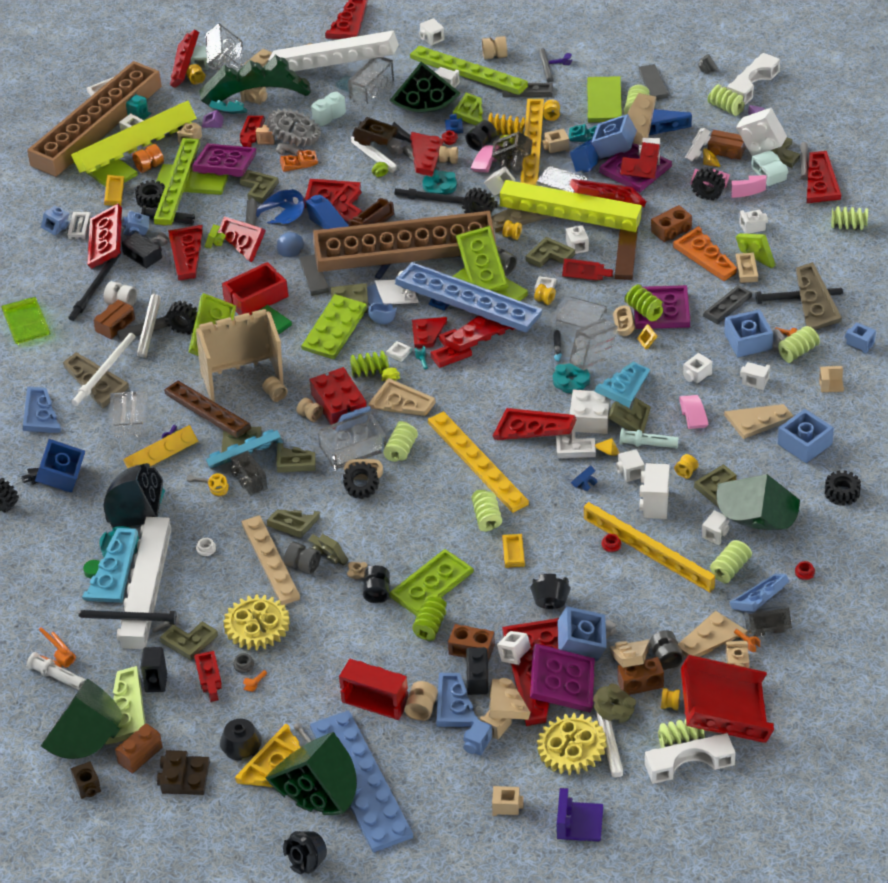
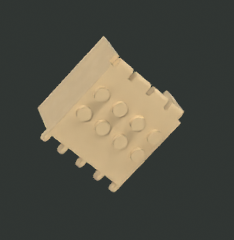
[196,309,284,402]

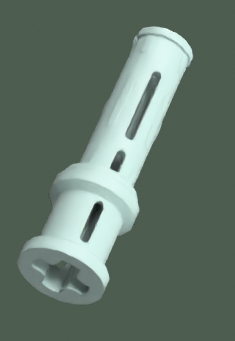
[619,428,679,449]

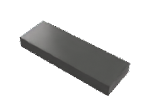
[639,64,668,100]
[502,83,553,97]
[299,254,329,296]
[703,285,752,325]

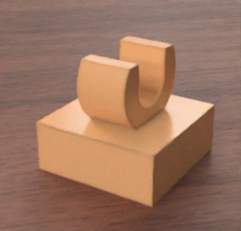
[256,125,275,145]

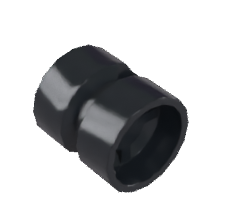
[465,120,497,151]
[363,565,390,603]

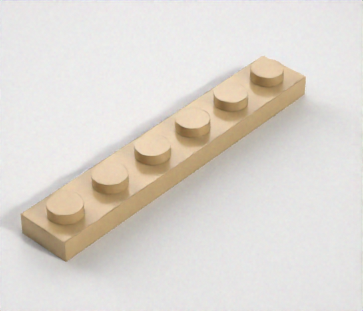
[241,515,300,605]

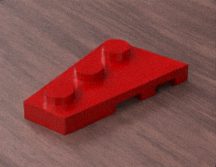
[304,179,361,208]

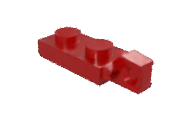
[240,116,265,147]
[562,258,613,281]
[194,651,222,702]

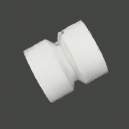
[104,281,137,306]

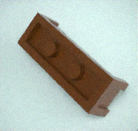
[348,198,395,226]

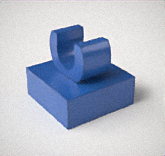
[445,114,463,134]
[571,465,598,491]

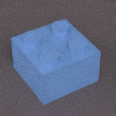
[591,114,637,159]
[724,309,773,358]
[778,409,834,464]
[558,606,606,661]

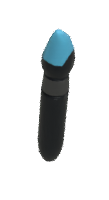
[553,330,562,362]

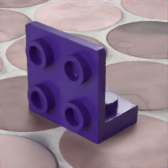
[556,788,603,842]

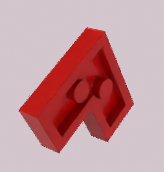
[620,142,660,180]
[330,181,362,223]
[431,329,472,368]

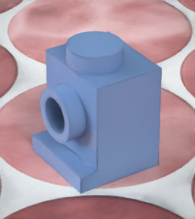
[845,322,876,354]
[463,718,492,756]

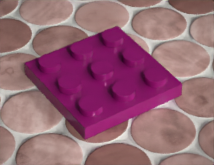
[193,143,256,177]
[599,143,672,193]
[634,285,690,329]
[530,644,595,713]

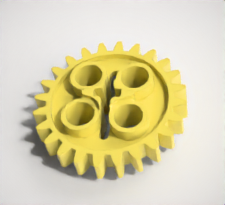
[223,594,290,650]
[537,713,607,775]

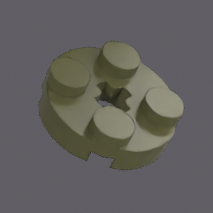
[593,683,636,723]

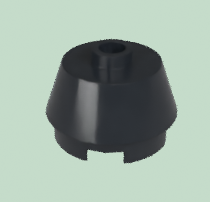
[530,573,571,609]
[220,718,262,760]
[283,831,327,874]

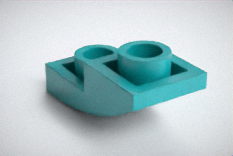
[209,100,247,114]
[569,124,597,142]

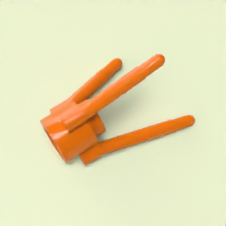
[39,627,76,668]

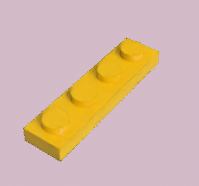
[123,425,199,468]

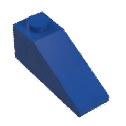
[649,109,692,135]
[570,140,599,173]
[305,195,349,229]

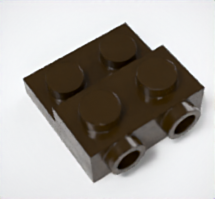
[352,117,398,146]
[157,750,210,795]

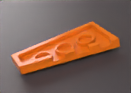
[673,226,737,281]

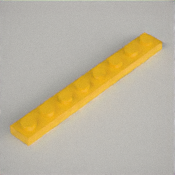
[520,99,544,186]
[428,411,529,513]
[584,502,715,593]

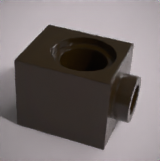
[70,761,101,799]

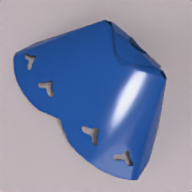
[256,189,306,224]

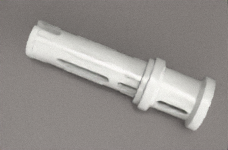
[26,652,86,691]

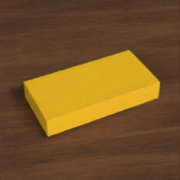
[104,175,124,206]
[502,534,525,568]

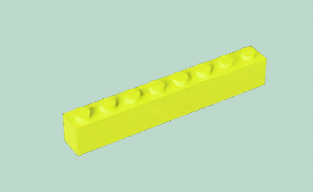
[71,100,197,174]
[500,180,642,232]

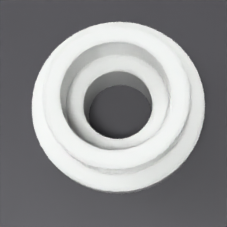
[196,538,216,556]

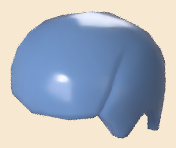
[277,232,304,257]
[368,303,397,325]

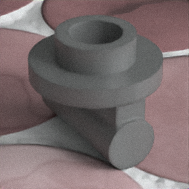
[698,54,718,74]

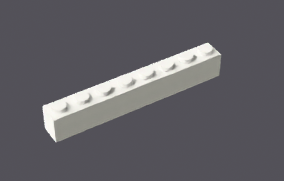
[268,30,399,71]
[117,517,171,649]

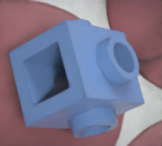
[40,205,69,235]
[121,210,149,237]

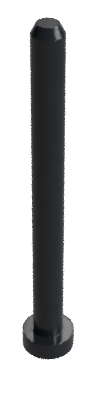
[755,288,843,304]
[78,610,177,625]

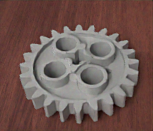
[266,108,321,147]

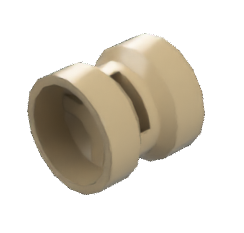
[439,146,458,164]
[262,376,288,402]
[296,397,323,422]

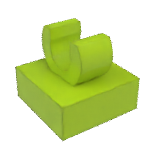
[204,224,226,249]

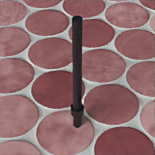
[394,188,498,208]
[68,251,121,321]

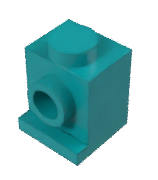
[126,94,151,120]

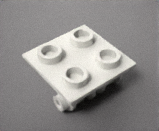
[375,271,419,305]

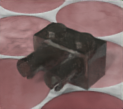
[492,131,533,172]

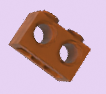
[651,205,692,242]
[448,624,495,662]
[618,657,664,695]

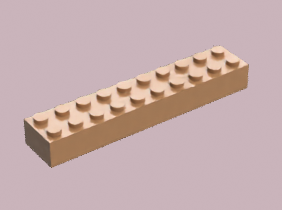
[27,61,162,177]
[313,211,496,272]

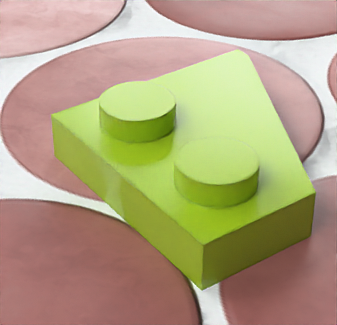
[453,92,483,126]
[735,233,776,269]

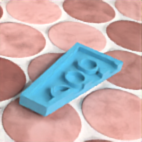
[594,361,650,407]
[206,429,283,469]
[82,528,138,603]

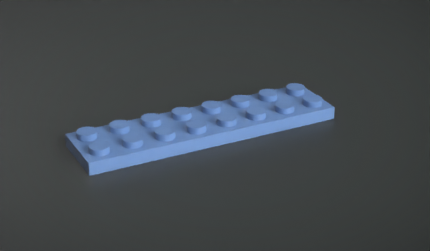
[395,262,542,332]
[310,710,413,853]

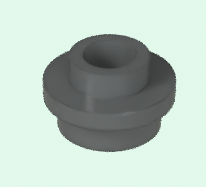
[233,653,254,673]

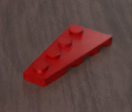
[445,315,515,352]
[492,408,577,440]

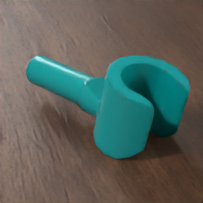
[415,346,428,370]

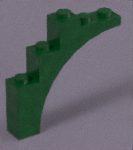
[199,54,311,106]

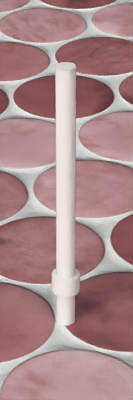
[72,333,135,406]

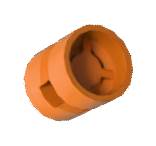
[132,144,164,173]

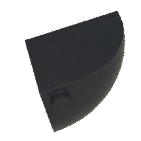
[103,463,164,528]

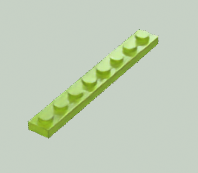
[410,46,528,95]
[154,138,200,226]

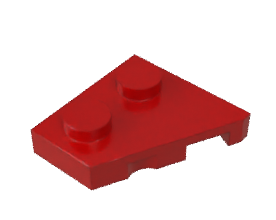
[412,317,447,349]

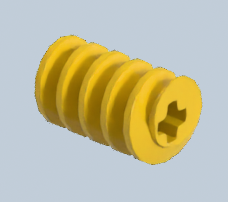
[488,112,525,138]

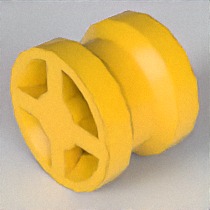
[186,64,206,85]
[543,99,560,121]
[502,220,522,240]
[534,284,556,305]
[674,454,699,479]
[208,473,229,496]
[661,688,680,711]

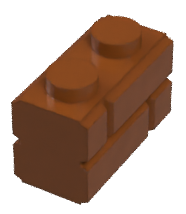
[707,129,746,160]
[93,299,136,339]
[115,723,163,774]

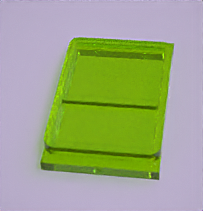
[1,296,51,344]

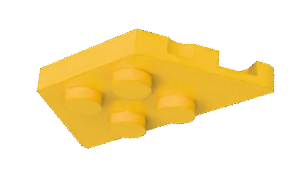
[235,723,301,787]

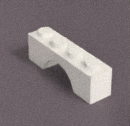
[727,53,780,105]
[645,733,735,784]

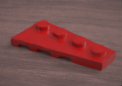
[325,0,368,39]
[170,29,200,88]
[410,132,444,177]
[806,151,841,204]
[569,179,647,208]
[168,225,203,281]

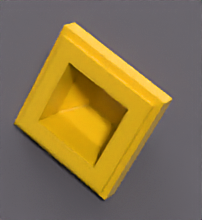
[703,148,720,167]
[637,324,658,350]
[595,438,619,456]

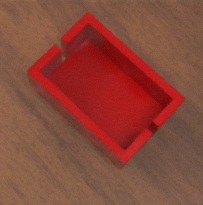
[222,262,289,315]
[309,367,368,429]
[339,659,409,721]

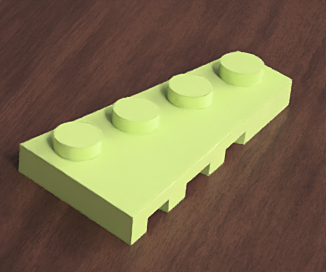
[106,666,146,744]

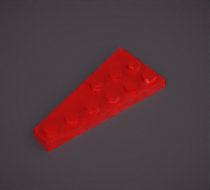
[502,618,559,726]

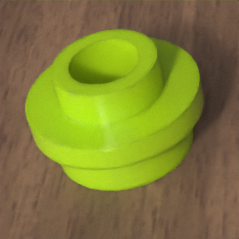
[371,162,388,178]

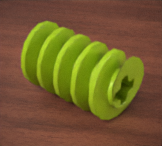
[624,284,663,321]
[350,350,389,378]
[412,595,447,641]

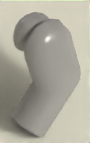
[276,142,302,156]
[772,329,786,351]

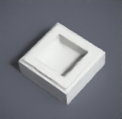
[534,276,556,292]
[386,341,412,362]

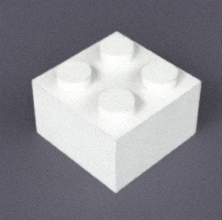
[736,108,787,156]
[570,390,611,434]
[639,463,670,519]

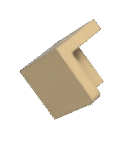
[819,366,844,392]

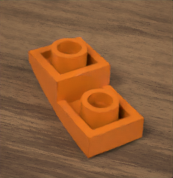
[280,150,318,172]

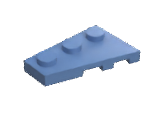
[23,386,61,433]
[729,573,790,612]
[437,673,478,727]

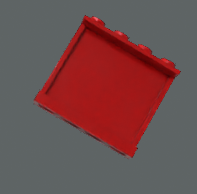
[681,655,774,743]

